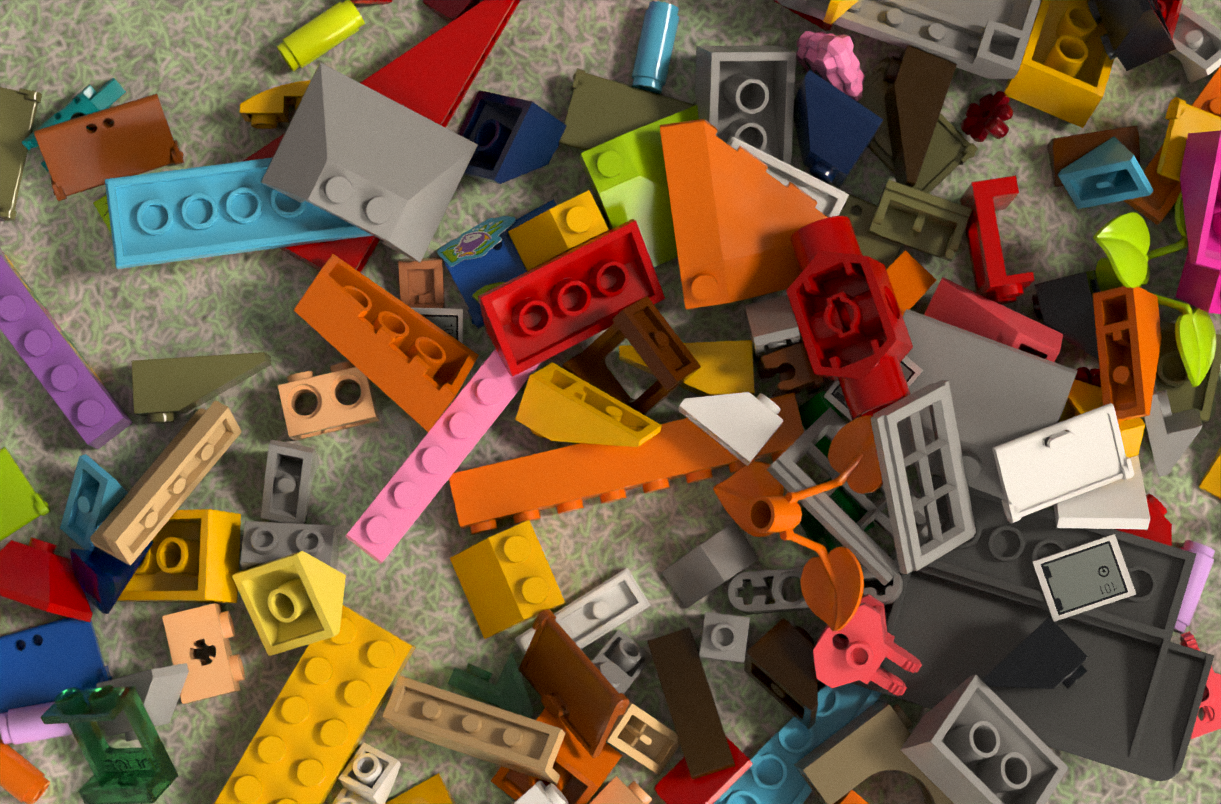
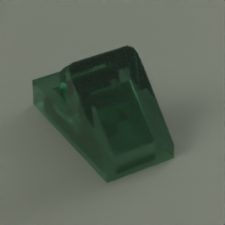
[448,652,535,719]

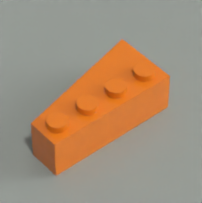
[294,254,479,433]

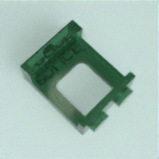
[41,685,178,804]

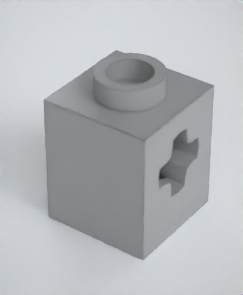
[699,612,750,664]

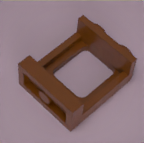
[562,296,701,415]

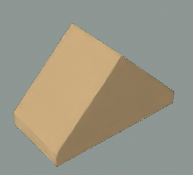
[606,701,680,775]

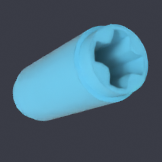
[632,1,679,94]

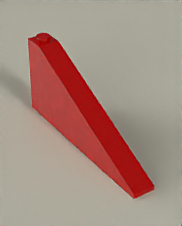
[243,0,521,273]

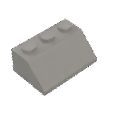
[900,674,1069,804]

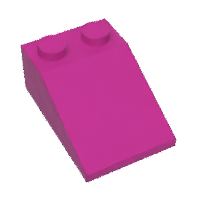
[1180,130,1221,271]

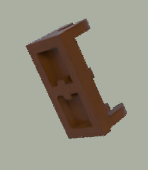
[756,341,824,397]

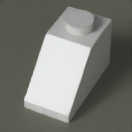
[678,392,784,466]

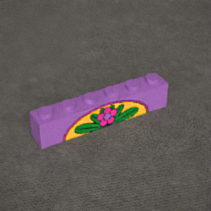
[0,248,133,449]

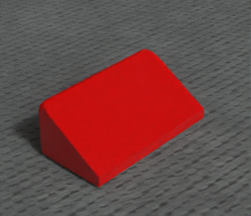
[654,736,753,804]

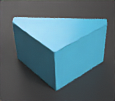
[1058,137,1153,209]

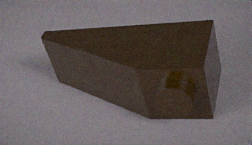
[883,46,957,188]

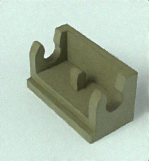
[868,179,972,262]

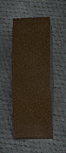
[647,627,735,780]

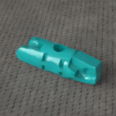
[21,78,126,172]

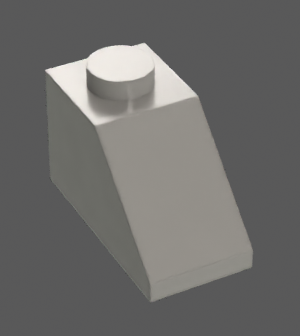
[96,663,189,742]

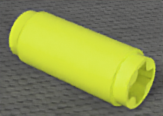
[276,0,365,72]

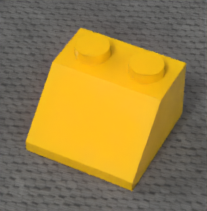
[450,520,566,639]

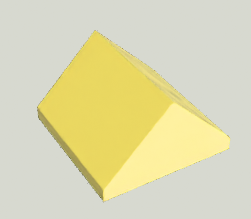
[232,551,346,656]

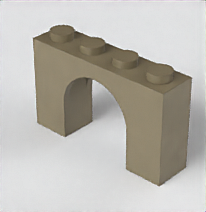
[794,700,954,804]

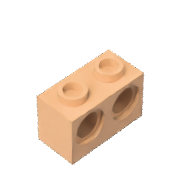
[277,361,380,441]

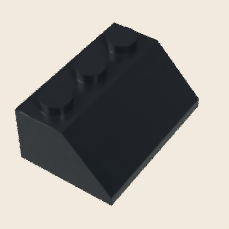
[1087,0,1176,71]

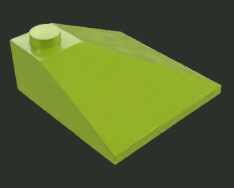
[579,105,699,267]

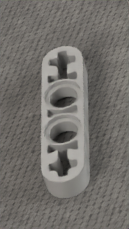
[728,563,903,614]

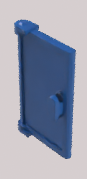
[443,199,557,329]
[0,617,113,713]

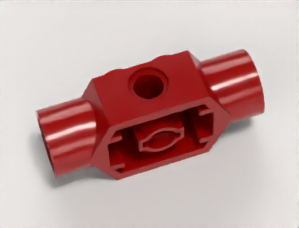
[786,216,913,420]

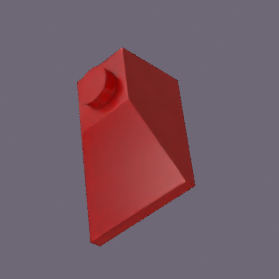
[0,537,93,622]

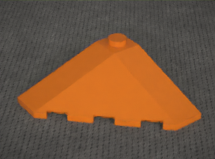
[660,119,828,309]

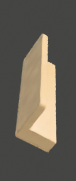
[90,400,242,566]
[382,675,566,785]

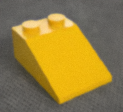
[1004,0,1114,128]
[97,509,241,603]

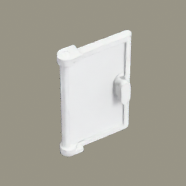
[992,403,1134,523]

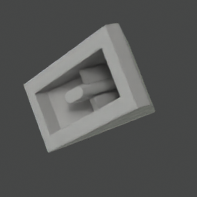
[661,523,759,609]

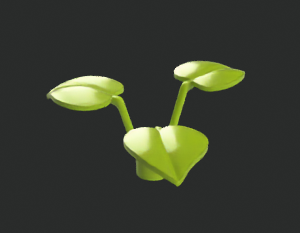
[1093,191,1216,387]

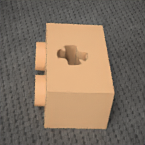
[162,603,245,704]

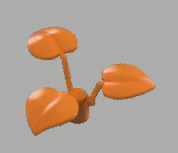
[713,416,883,632]

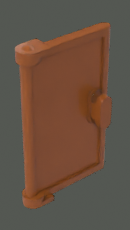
[34,94,184,201]
[519,609,629,758]

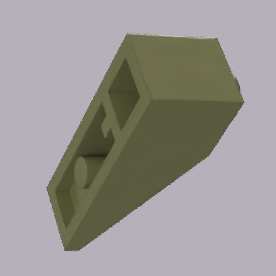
[131,352,271,424]

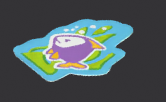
[437,216,516,267]

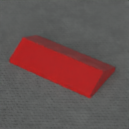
[478,219,665,377]

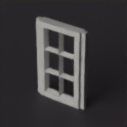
[870,380,976,574]
[767,407,946,586]

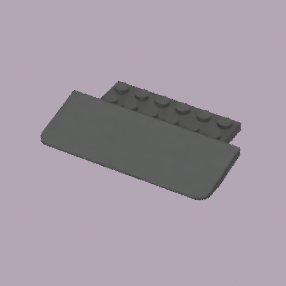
[838,475,1214,781]

